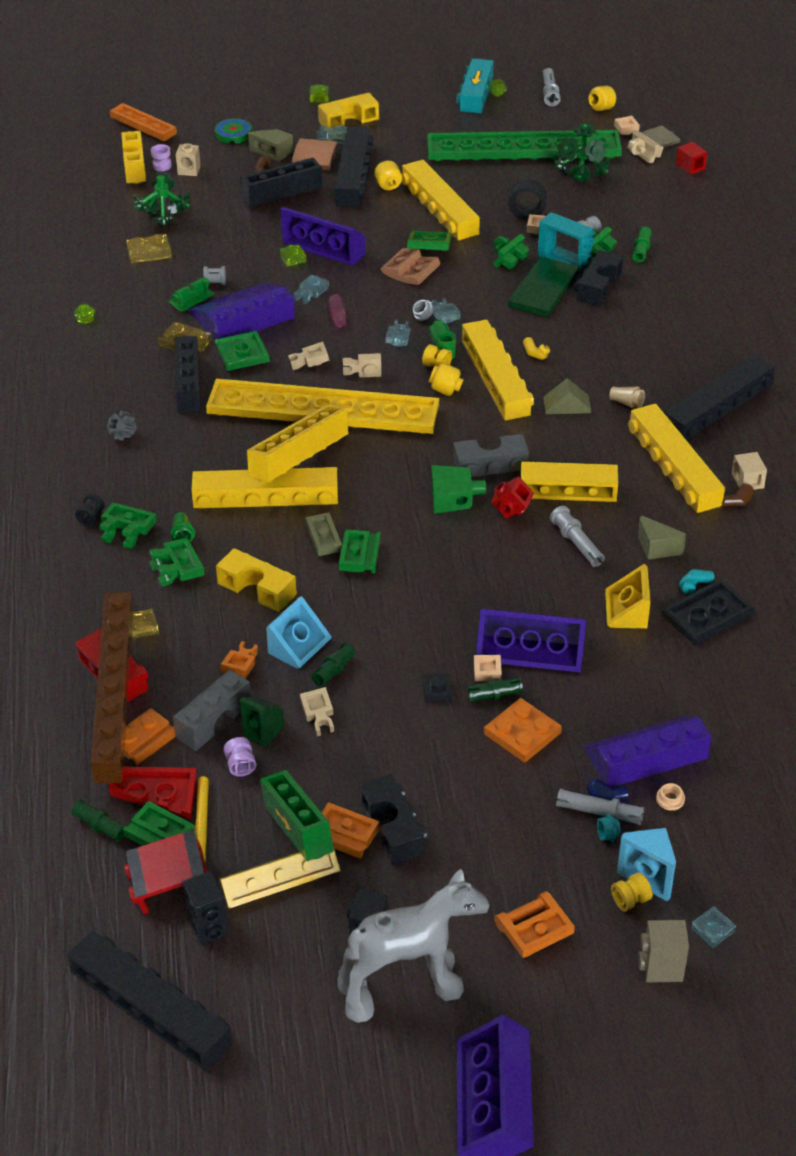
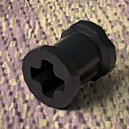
[75,494,105,526]

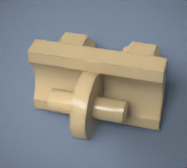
[627,130,663,163]

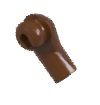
[723,484,754,507]

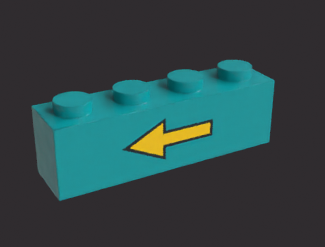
[457,59,494,113]

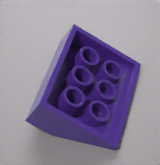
[189,283,295,341]

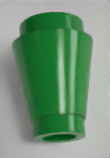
[171,512,195,542]

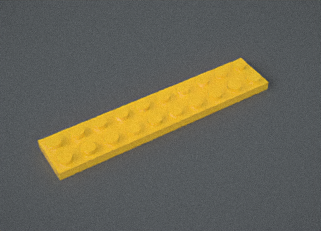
[206,379,439,434]

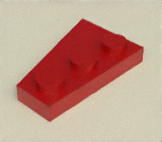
[109,767,197,820]

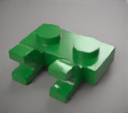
[100,502,157,549]
[149,537,204,587]

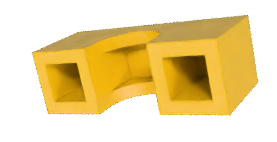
[318,93,379,132]
[121,131,146,184]
[216,548,297,612]

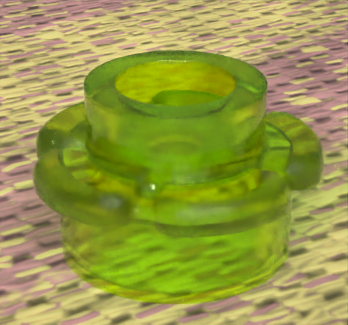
[489,79,507,96]
[74,304,95,323]

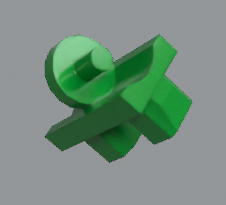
[591,226,617,257]
[492,234,530,270]

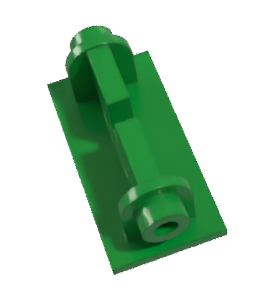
[168,278,215,312]

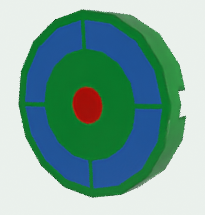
[215,118,252,144]

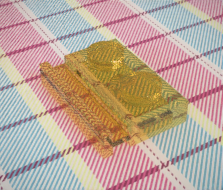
[126,234,172,263]
[158,322,212,352]

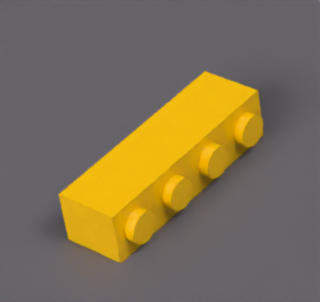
[521,462,618,502]

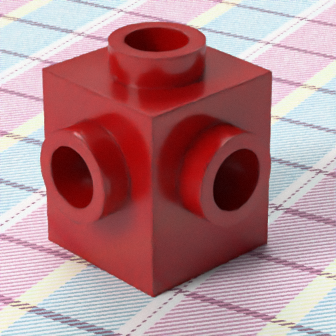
[491,476,534,519]

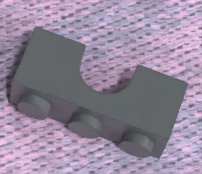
[453,434,529,477]
[173,670,251,751]

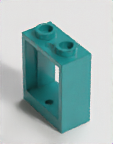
[538,212,594,273]

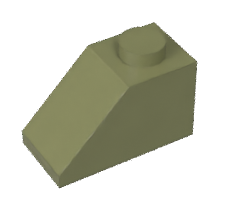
[248,129,294,162]

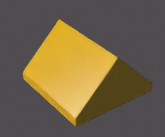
[605,564,650,628]

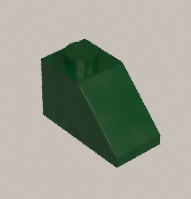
[240,697,284,747]

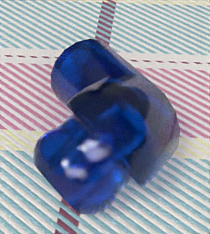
[587,779,629,802]

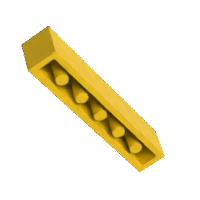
[402,160,480,240]
[462,320,534,421]
[628,403,725,513]
[247,404,348,483]
[192,467,338,509]

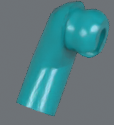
[679,569,714,595]

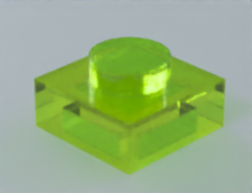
[310,84,329,102]
[280,244,306,266]

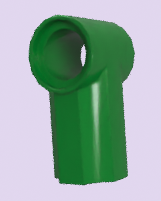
[429,320,456,359]

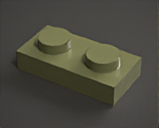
[306,512,342,556]

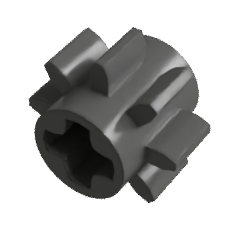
[107,411,136,441]

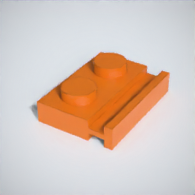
[124,708,176,765]
[321,802,380,859]

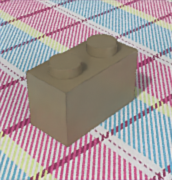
[638,920,689,983]

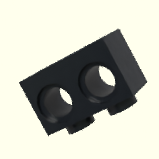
[182,871,228,945]

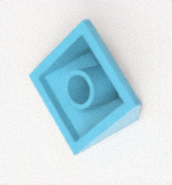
[266,596,332,669]
[617,828,676,902]

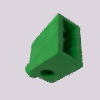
[431,465,486,514]

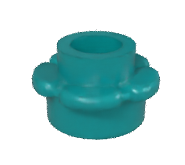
[597,814,621,843]

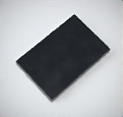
[661,579,755,646]

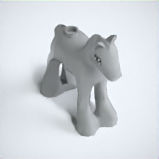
[337,869,489,1023]

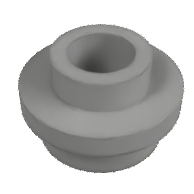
[413,299,434,321]

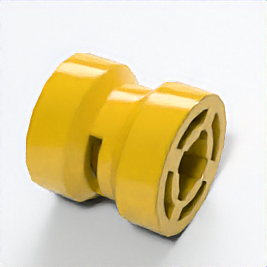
[422,344,452,367]
[611,872,653,912]

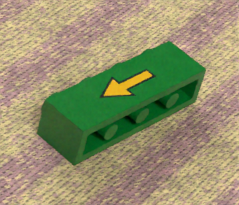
[260,770,334,861]

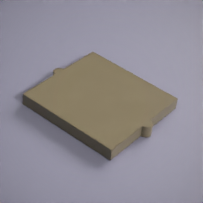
[641,125,681,148]

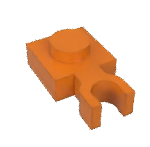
[220,641,258,679]

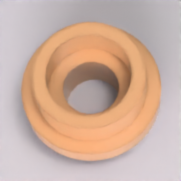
[656,783,685,810]

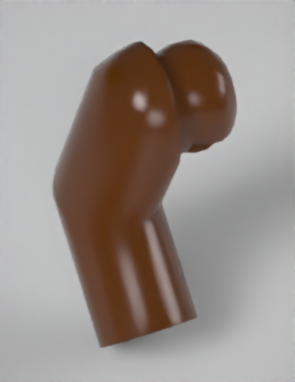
[254,156,272,172]

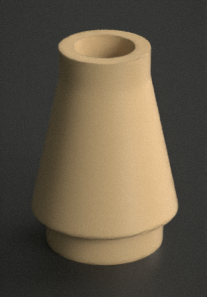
[609,387,645,409]

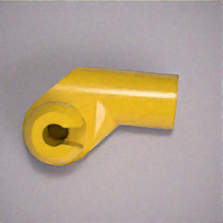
[523,337,550,360]

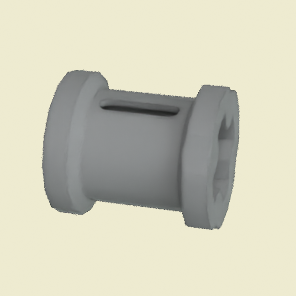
[203,266,226,285]

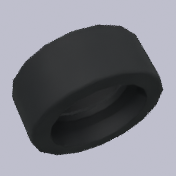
[508,179,547,219]

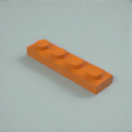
[109,103,177,141]

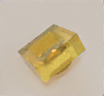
[132,608,159,639]

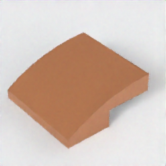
[291,138,338,170]
[381,248,440,285]

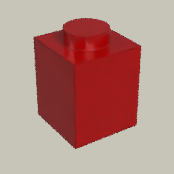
[676,142,707,175]

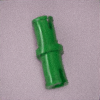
[632,227,652,262]

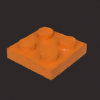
[484,698,562,763]

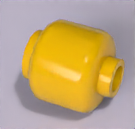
[589,86,616,111]
[374,161,402,191]
[429,363,464,396]

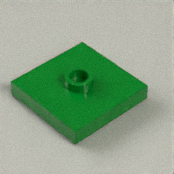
[407,230,452,251]
[215,331,270,371]

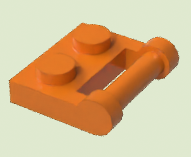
[494,891,575,958]

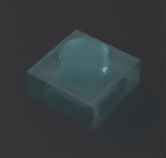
[691,906,736,948]

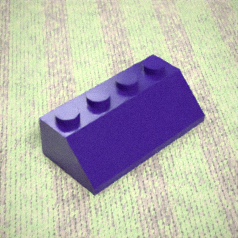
[281,207,366,266]
[476,609,587,672]
[584,716,712,789]
[457,1015,534,1156]

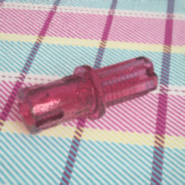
[328,294,346,329]

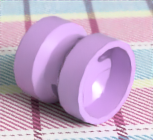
[151,144,172,171]
[224,737,257,776]

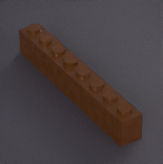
[91,592,133,783]

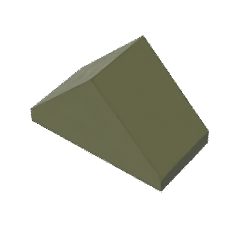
[543,378,591,414]
[638,516,686,560]

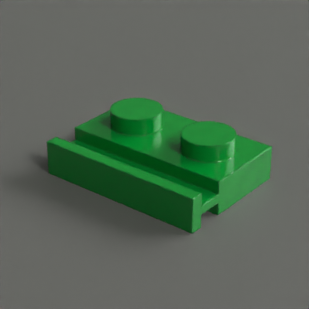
[339,530,381,573]
[123,801,195,846]

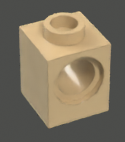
[176,143,201,176]
[732,452,767,490]

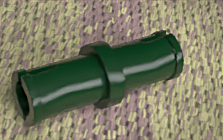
[311,643,355,687]
[467,676,523,703]
[71,799,126,842]

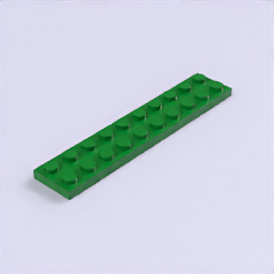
[427,130,622,161]

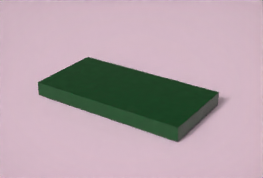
[508,256,580,317]

